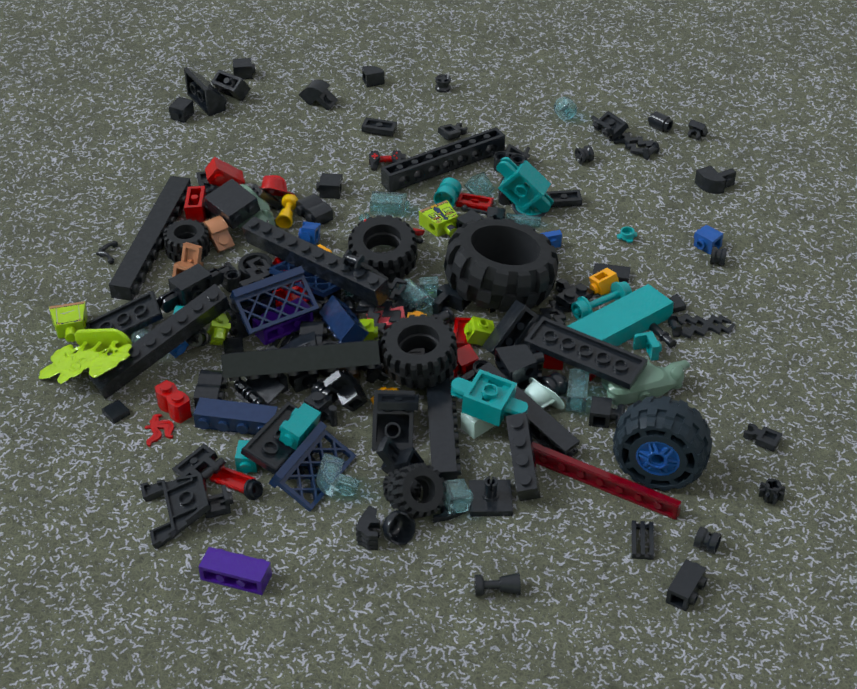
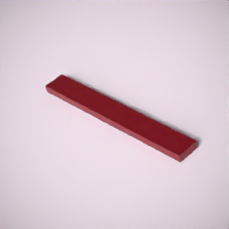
[533,442,682,520]

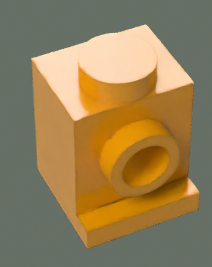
[589,268,619,295]

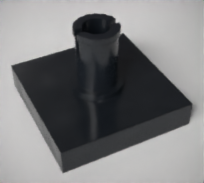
[469,476,513,517]

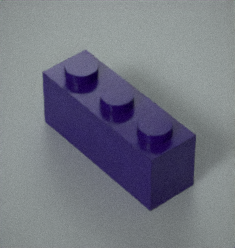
[252,297,313,345]
[198,547,272,595]

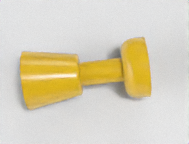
[275,194,298,228]

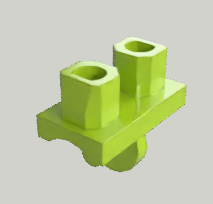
[208,313,231,346]

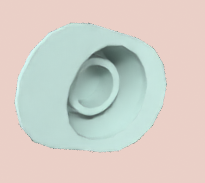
[524,377,565,410]

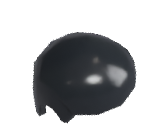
[382,510,416,546]

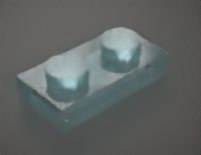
[419,276,439,295]

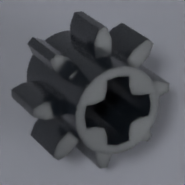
[758,478,786,505]

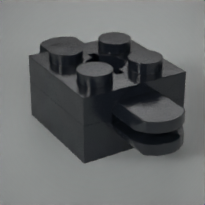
[158,263,224,313]

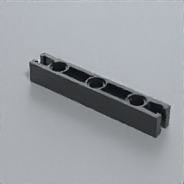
[474,362,580,457]

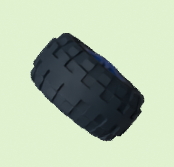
[613,396,712,491]

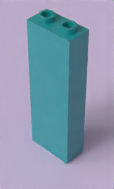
[568,284,674,346]

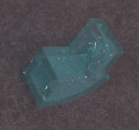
[316,453,360,497]

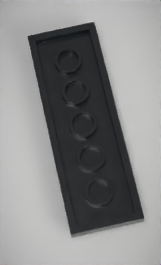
[524,316,648,390]

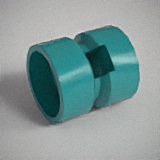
[433,177,462,207]

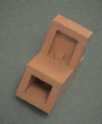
[202,215,235,253]
[172,242,204,277]

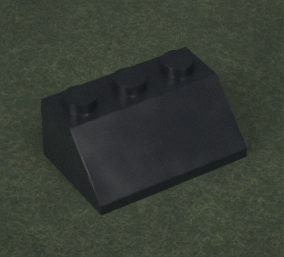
[184,67,227,116]

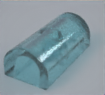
[398,279,434,311]

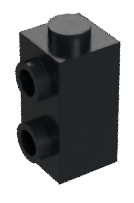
[665,559,708,612]

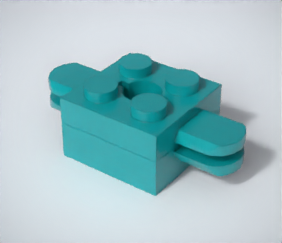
[496,157,554,213]
[451,369,528,427]

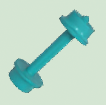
[571,281,632,320]

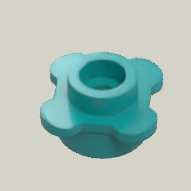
[617,226,637,243]

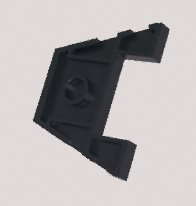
[140,473,212,549]

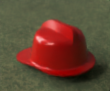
[261,175,297,197]

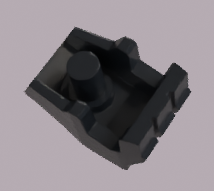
[356,506,381,551]

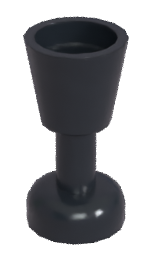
[474,572,521,597]

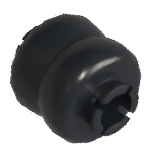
[539,372,568,396]

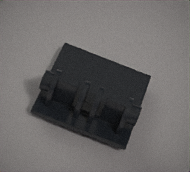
[234,374,286,405]

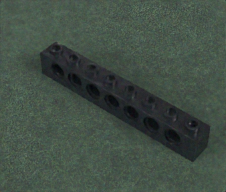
[381,127,505,193]

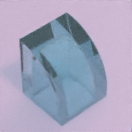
[464,172,495,197]

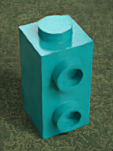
[279,403,321,450]

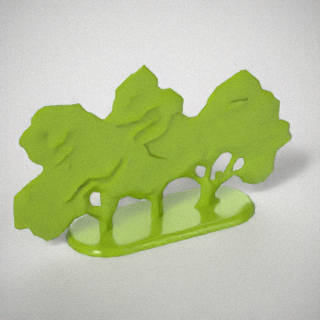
[39,328,132,384]

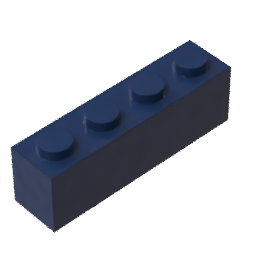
[319,295,369,343]
[193,397,278,435]

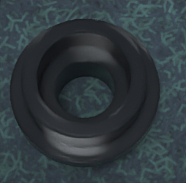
[244,479,263,500]

